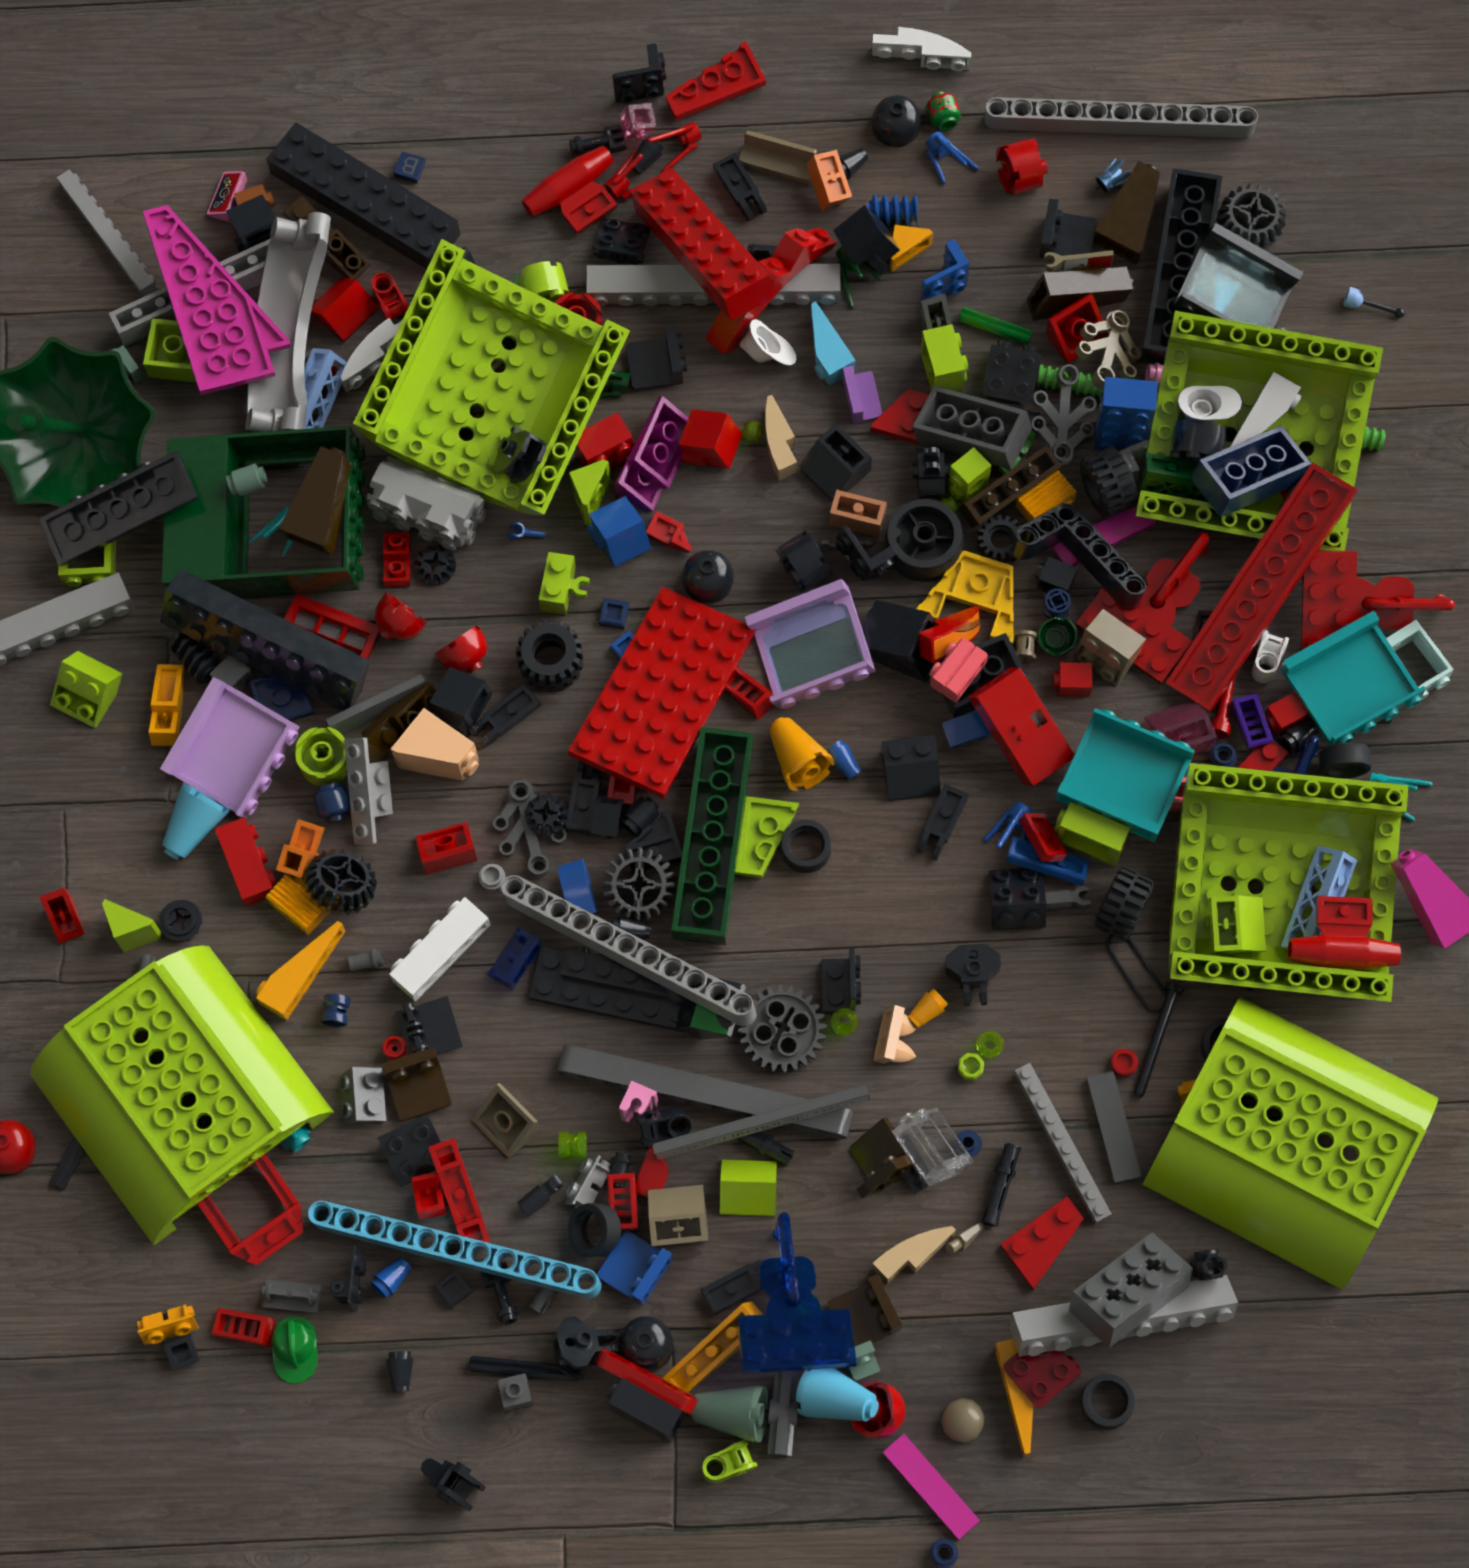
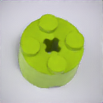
[513,261,569,303]
[295,727,347,786]

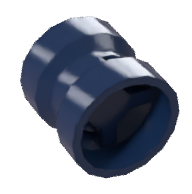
[1043,588,1071,619]
[320,994,351,1027]

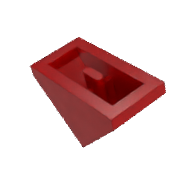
[40,887,85,943]

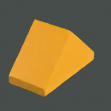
[889,225,933,272]

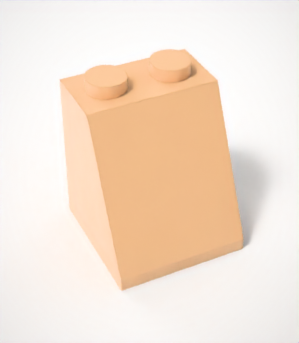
[391,708,479,781]

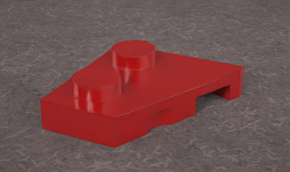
[871,389,929,445]

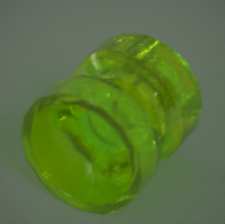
[558,1131,587,1159]

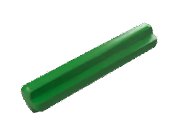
[959,307,1032,345]

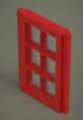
[284,594,381,659]

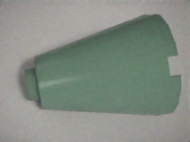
[689,1385,769,1443]

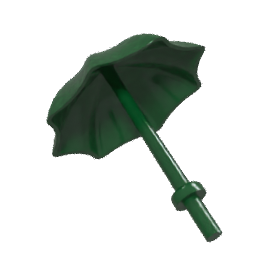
[0,337,156,508]

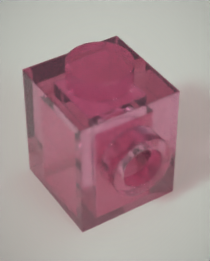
[620,103,656,141]

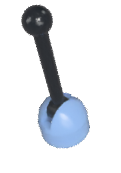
[1343,287,1405,318]

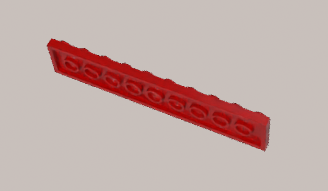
[1166,462,1358,712]

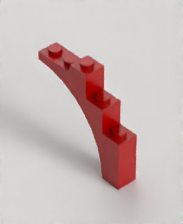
[705,228,836,354]

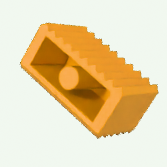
[1015,469,1077,522]
[266,873,330,936]

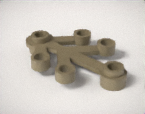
[1075,310,1142,389]

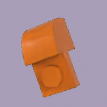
[276,819,325,878]

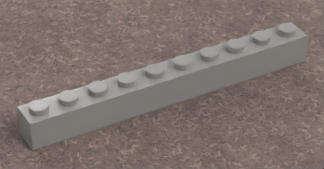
[57,169,156,297]
[1014,1063,1112,1225]

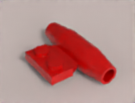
[521,146,617,235]
[1287,896,1401,970]

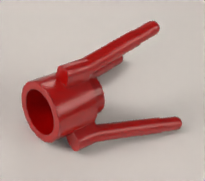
[648,122,702,172]
[604,147,643,200]

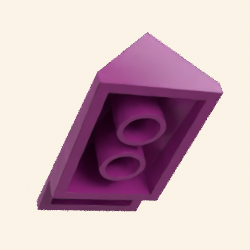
[615,396,688,511]

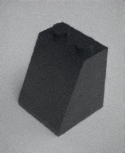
[855,600,935,682]

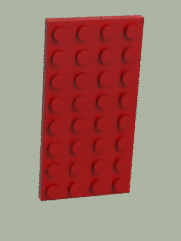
[568,587,756,799]

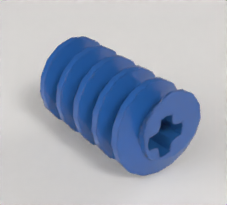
[867,194,918,227]

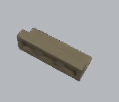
[739,130,817,185]

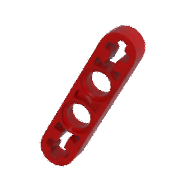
[595,1349,698,1413]

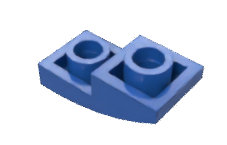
[942,711,992,749]
[558,859,598,913]

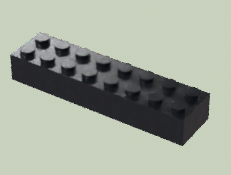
[266,122,461,269]
[1141,168,1223,365]
[160,569,370,711]

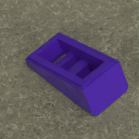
[1230,693,1274,749]

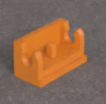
[806,150,852,211]

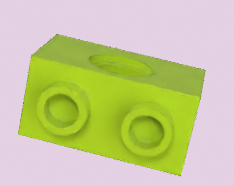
[948,447,991,503]

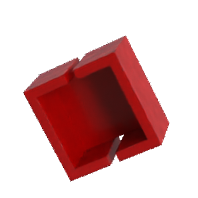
[574,412,634,471]

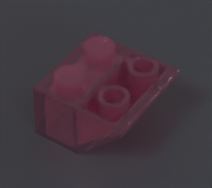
[1144,700,1217,755]

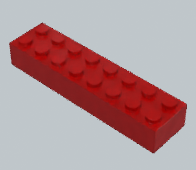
[629,168,775,321]

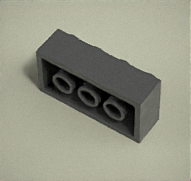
[913,386,1032,470]
[1069,1232,1193,1348]

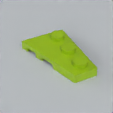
[736,796,799,879]

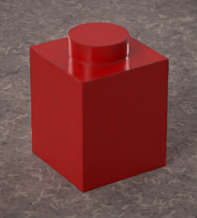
[1053,662,1092,697]
[1265,692,1309,737]

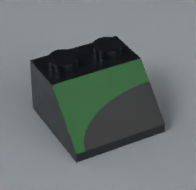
[676,978,746,1040]

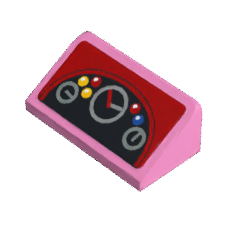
[206,171,247,222]

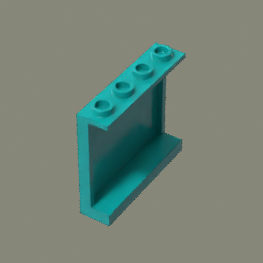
[1280,611,1426,746]
[1055,708,1195,843]

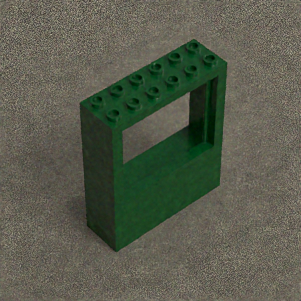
[162,426,366,598]

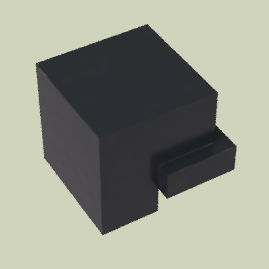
[226,194,275,253]
[833,205,900,274]
[429,667,493,738]

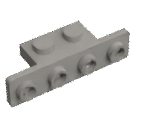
[344,738,393,844]

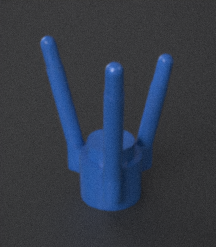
[925,131,979,184]
[983,802,1033,866]

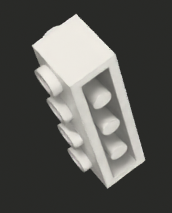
[389,897,490,1002]

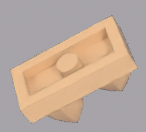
[873,1005,916,1064]

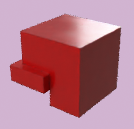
[678,409,743,470]

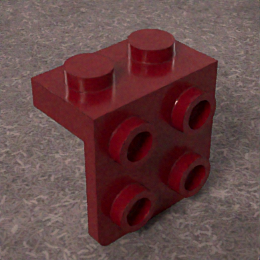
[1003,1350,1081,1408]

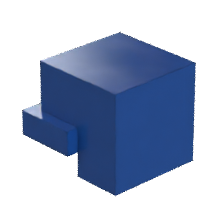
[587,496,651,567]

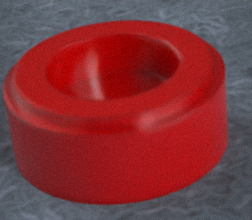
[1110,1048,1138,1077]

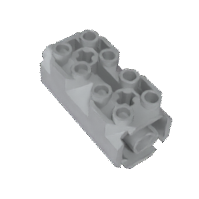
[366,456,487,551]

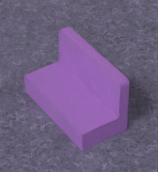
[842,366,882,424]

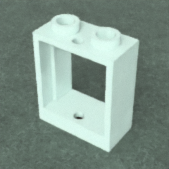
[1386,620,1454,700]

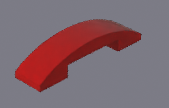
[428,1137,491,1243]

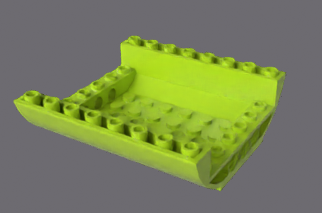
[353,239,630,516]
[1136,311,1383,551]
[1169,763,1409,1002]
[30,945,334,1245]
[1143,996,1438,1290]

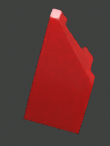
[646,511,692,553]
[636,1146,669,1197]

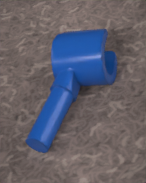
[507,522,545,540]

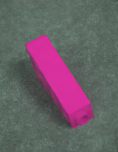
[1390,849,1469,949]

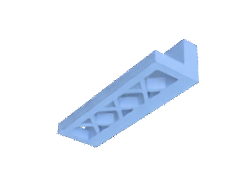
[304,348,347,429]
[1281,846,1357,949]

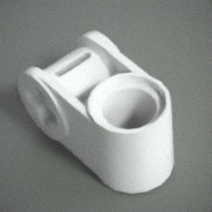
[1251,630,1289,683]

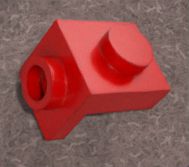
[411,1172,446,1220]

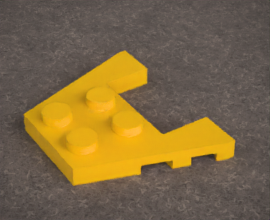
[916,550,1014,645]

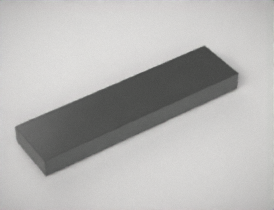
[326,674,426,735]
[1086,1071,1142,1184]

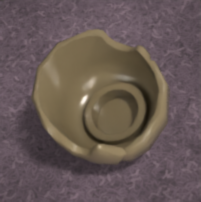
[941,1398,985,1443]

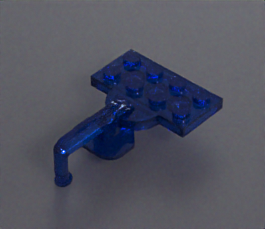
[737,1212,857,1374]

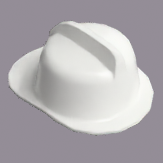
[740,319,796,366]
[1178,386,1242,424]

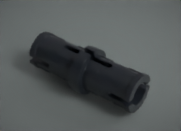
[738,1132,795,1167]

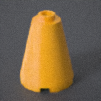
[769,717,834,791]

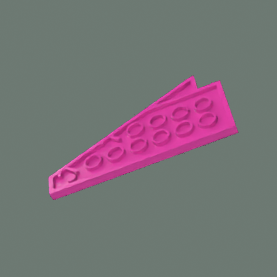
[143,205,291,396]

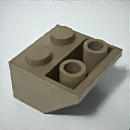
[1074,609,1146,686]
[648,1185,709,1246]

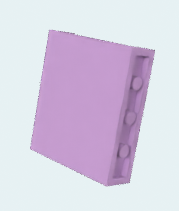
[160,677,300,818]

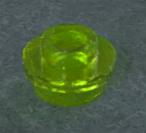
[831,1008,858,1035]
[976,1031,1004,1058]

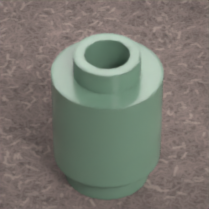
[226,463,267,496]

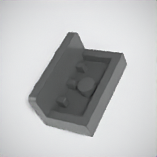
[339,1067,386,1127]

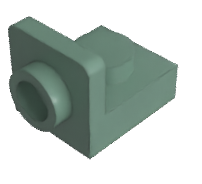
[110,345,144,384]
[844,1340,880,1381]

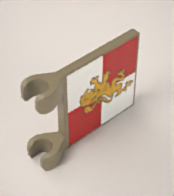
[1041,250,1114,277]

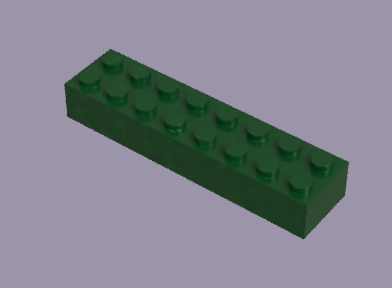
[671,727,754,946]

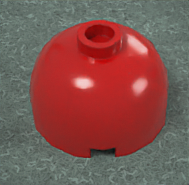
[374,592,427,641]
[435,625,488,674]
[0,1119,36,1175]
[850,1380,906,1439]

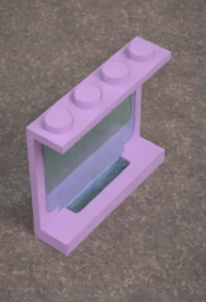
[745,579,875,709]

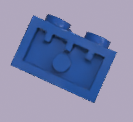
[921,239,969,300]
[597,1230,673,1306]

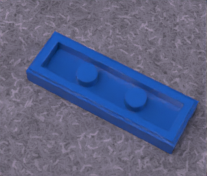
[1006,836,1090,886]

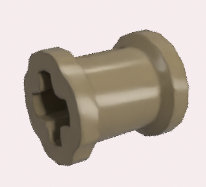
[1014,630,1037,663]

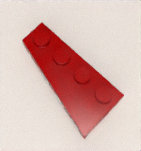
[666,41,766,121]

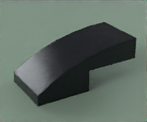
[163,1313,200,1371]

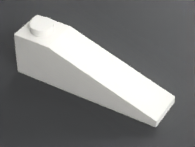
[1230,372,1302,447]

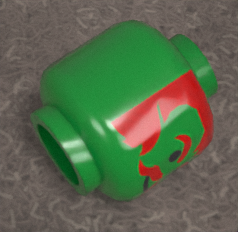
[926,92,961,131]

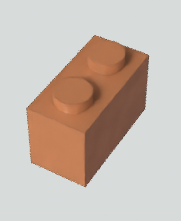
[829,490,887,537]

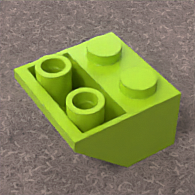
[50,651,122,728]
[1208,895,1266,955]

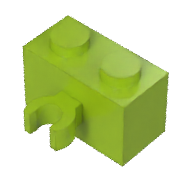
[539,552,590,615]

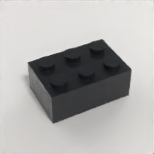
[933,633,1028,718]

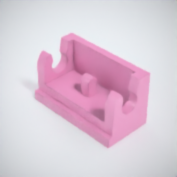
[619,1081,659,1123]

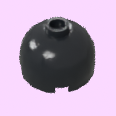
[872,95,921,147]
[682,550,734,603]
[618,1316,674,1373]

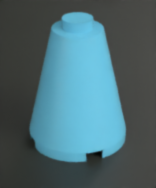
[162,783,230,860]
[796,1360,879,1421]

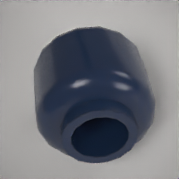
[314,782,351,823]

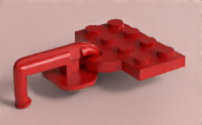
[1076,532,1209,685]
[1300,551,1455,651]

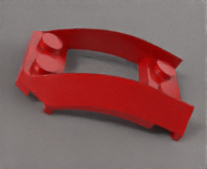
[197,1154,303,1265]

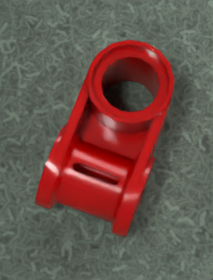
[371,272,409,321]

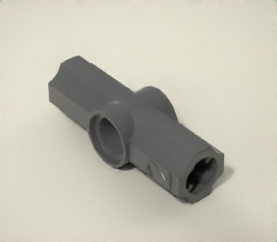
[767,1368,800,1458]

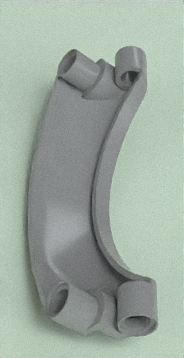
[245,212,331,432]

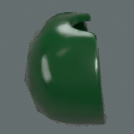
[1037,617,1077,657]

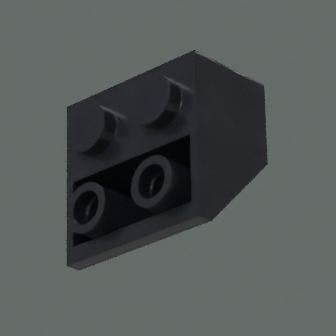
[799,423,872,502]

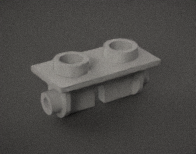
[564,1155,611,1209]

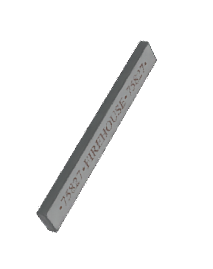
[652,1085,870,1160]

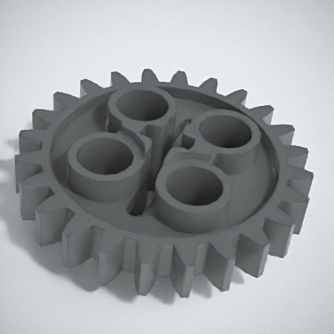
[738,985,827,1074]

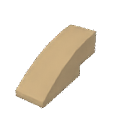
[765,395,797,481]
[872,1226,956,1284]

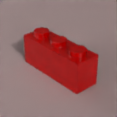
[215,817,277,907]

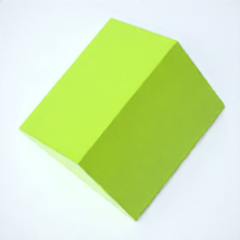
[569,460,611,526]
[102,899,163,953]
[720,1159,777,1217]

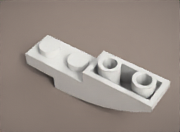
[872,27,971,71]
[341,318,402,393]

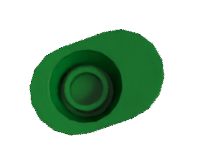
[272,1316,318,1384]

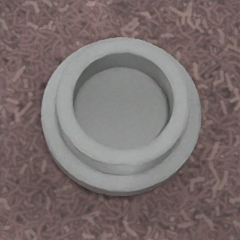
[479,864,506,891]

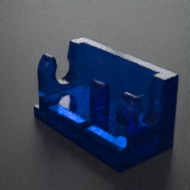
[487,927,542,991]

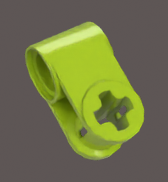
[702,1440,758,1484]

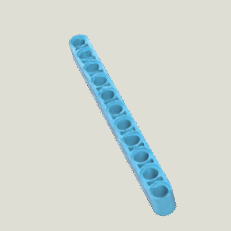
[308,1201,601,1299]

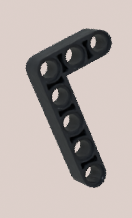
[1011,503,1146,610]

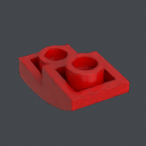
[383,532,411,587]

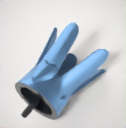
[1095,158,1131,193]

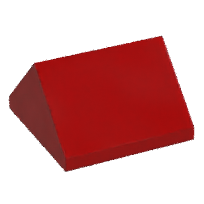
[310,277,379,343]
[1046,294,1108,363]
[416,822,478,875]

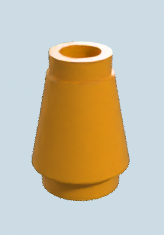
[908,988,948,1028]

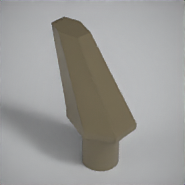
[945,1222,984,1254]

